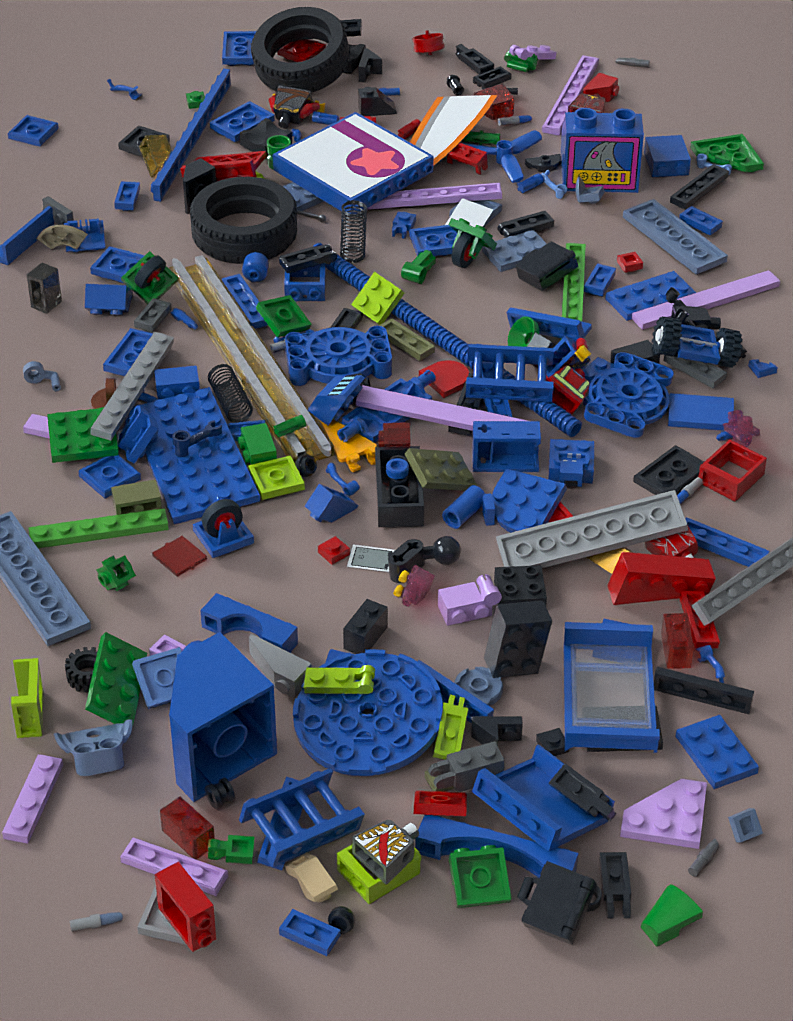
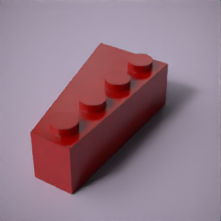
[607,552,716,605]

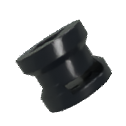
[205,777,236,809]

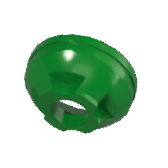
[507,317,540,347]

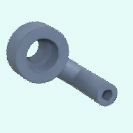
[23,361,61,391]

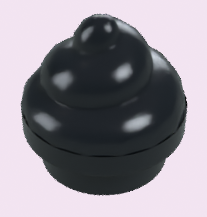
[295,455,317,477]
[328,906,355,934]

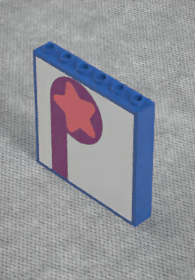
[273,112,434,214]

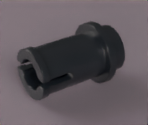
[446,75,464,96]

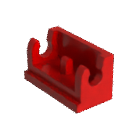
[447,143,488,175]

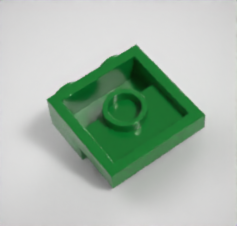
[449,845,511,908]

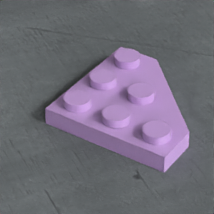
[620,779,707,849]

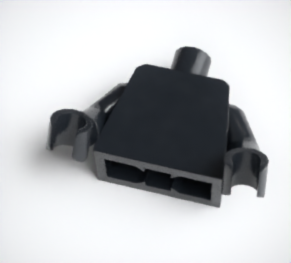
[666,287,721,330]

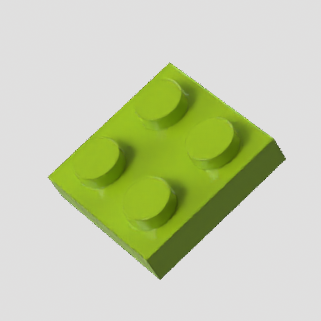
[351,271,405,325]
[248,455,305,500]

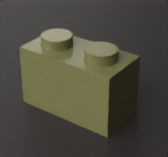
[111,479,162,515]

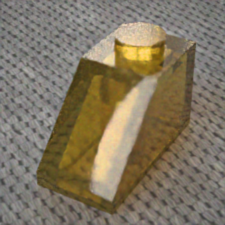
[139,135,171,177]

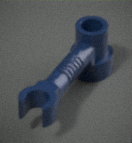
[173,420,222,457]

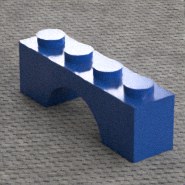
[200,593,298,653]

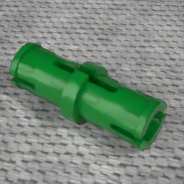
[462,130,500,145]

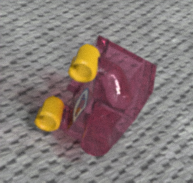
[393,565,435,607]

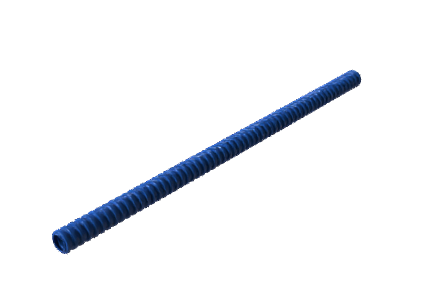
[313,243,582,437]

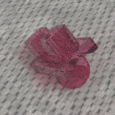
[723,410,760,447]

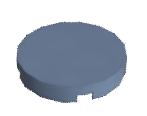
[454,667,503,706]

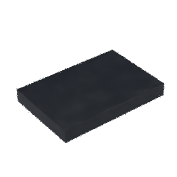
[633,445,704,495]

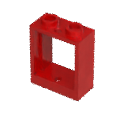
[699,439,767,502]
[155,861,216,952]

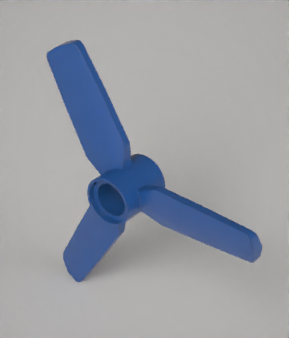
[463,130,542,183]

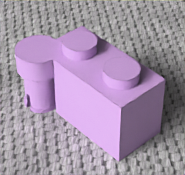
[438,574,502,626]

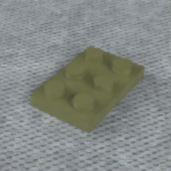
[405,448,478,491]

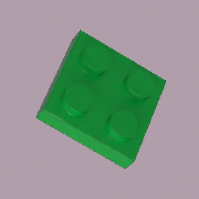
[256,295,312,338]

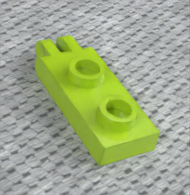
[433,694,468,760]

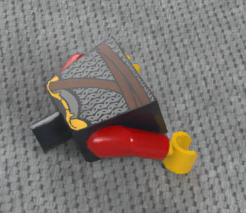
[269,85,326,129]

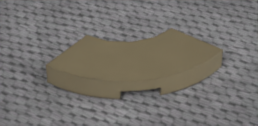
[36,225,88,250]

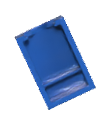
[472,421,541,472]

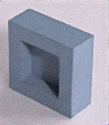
[728,808,763,843]

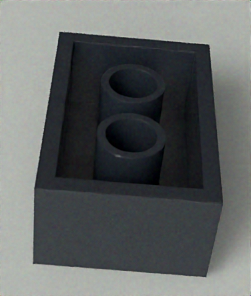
[484,601,552,678]

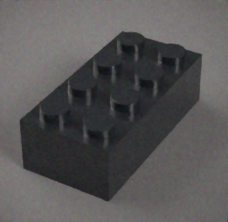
[375,446,424,527]

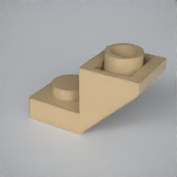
[284,853,338,902]

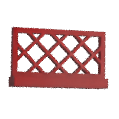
[180,151,267,182]

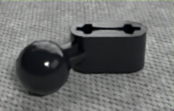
[388,536,461,583]

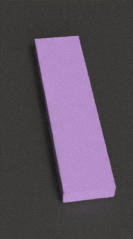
[120,838,228,896]

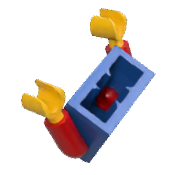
[546,336,591,381]

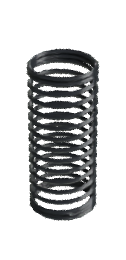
[340,200,367,263]
[207,364,253,423]

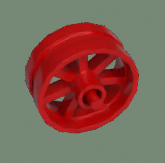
[412,30,445,55]

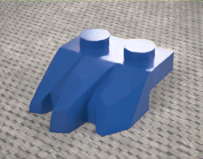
[117,405,159,464]

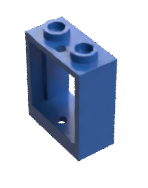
[284,263,326,301]

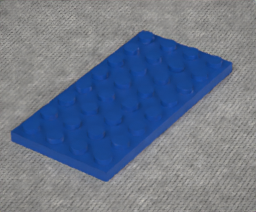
[129,387,260,524]

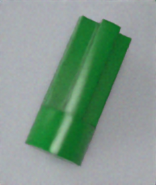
[273,415,306,438]

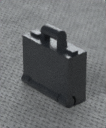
[515,241,579,291]
[517,861,597,945]

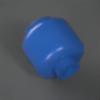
[242,252,269,282]

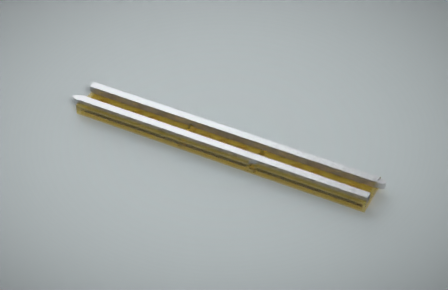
[169,255,334,463]

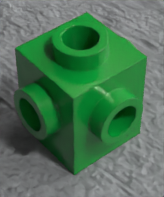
[96,555,136,591]

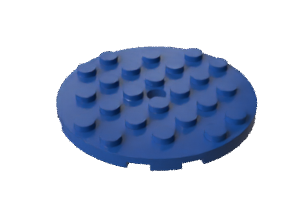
[293,649,443,776]

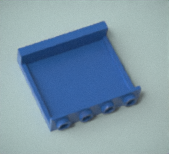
[472,745,615,852]

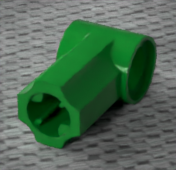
[401,250,436,284]

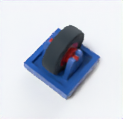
[193,499,254,558]

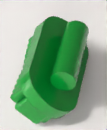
[504,48,538,73]

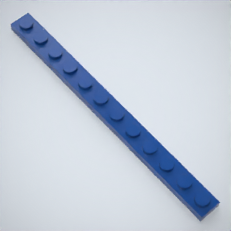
[151,68,231,202]

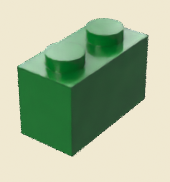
[238,423,277,465]

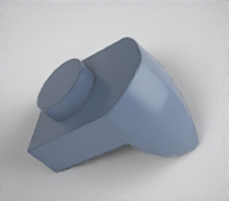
[575,177,605,204]

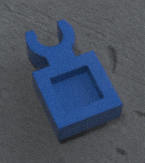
[392,212,416,239]

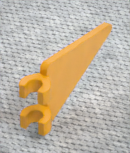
[319,420,377,472]

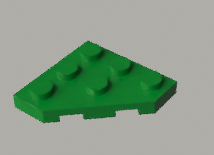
[690,134,764,172]

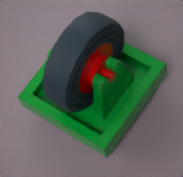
[448,218,497,268]
[121,251,179,305]

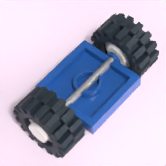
[651,316,743,368]

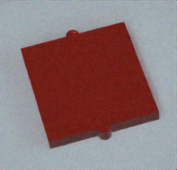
[152,536,207,577]

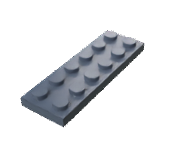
[623,199,728,275]

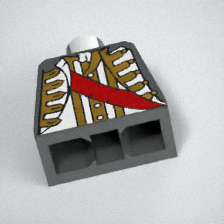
[352,820,419,885]

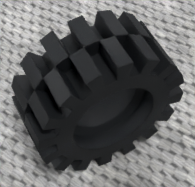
[65,647,98,692]

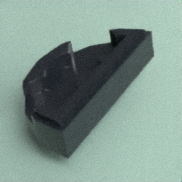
[525,154,561,172]

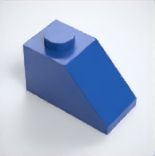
[305,484,359,523]

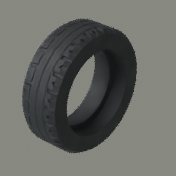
[251,7,350,93]
[190,177,297,264]

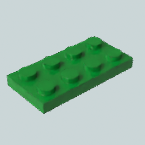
[85,632,147,726]

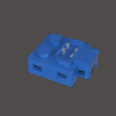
[548,439,594,487]

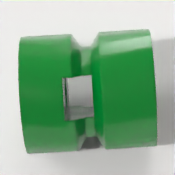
[267,135,291,170]

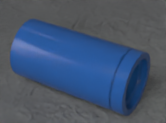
[442,485,485,529]

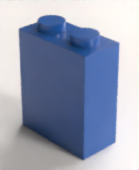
[644,135,691,177]

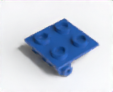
[64,218,106,252]

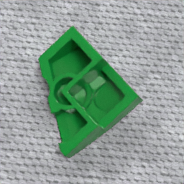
[641,884,703,947]

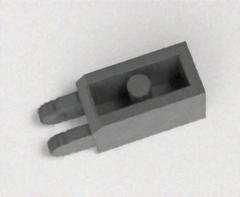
[428,741,505,792]

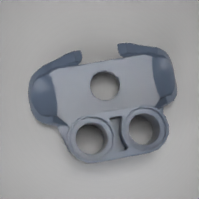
[54,719,132,776]

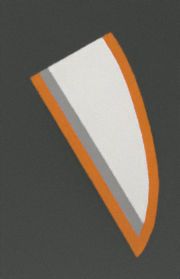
[410,95,497,166]

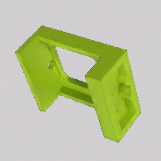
[11,658,44,738]

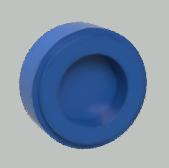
[386,458,409,479]

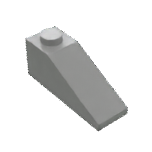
[249,634,312,698]

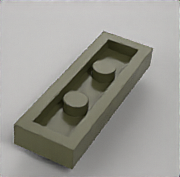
[379,318,435,361]

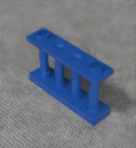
[466,344,554,402]
[239,768,365,868]

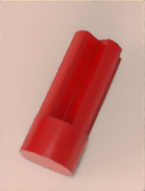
[398,119,421,139]

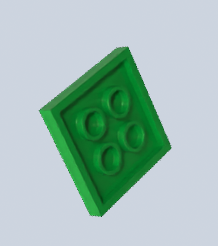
[47,407,119,463]

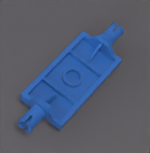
[337,370,436,443]

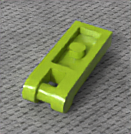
[304,665,375,694]

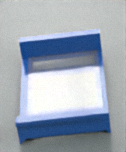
[563,622,660,753]

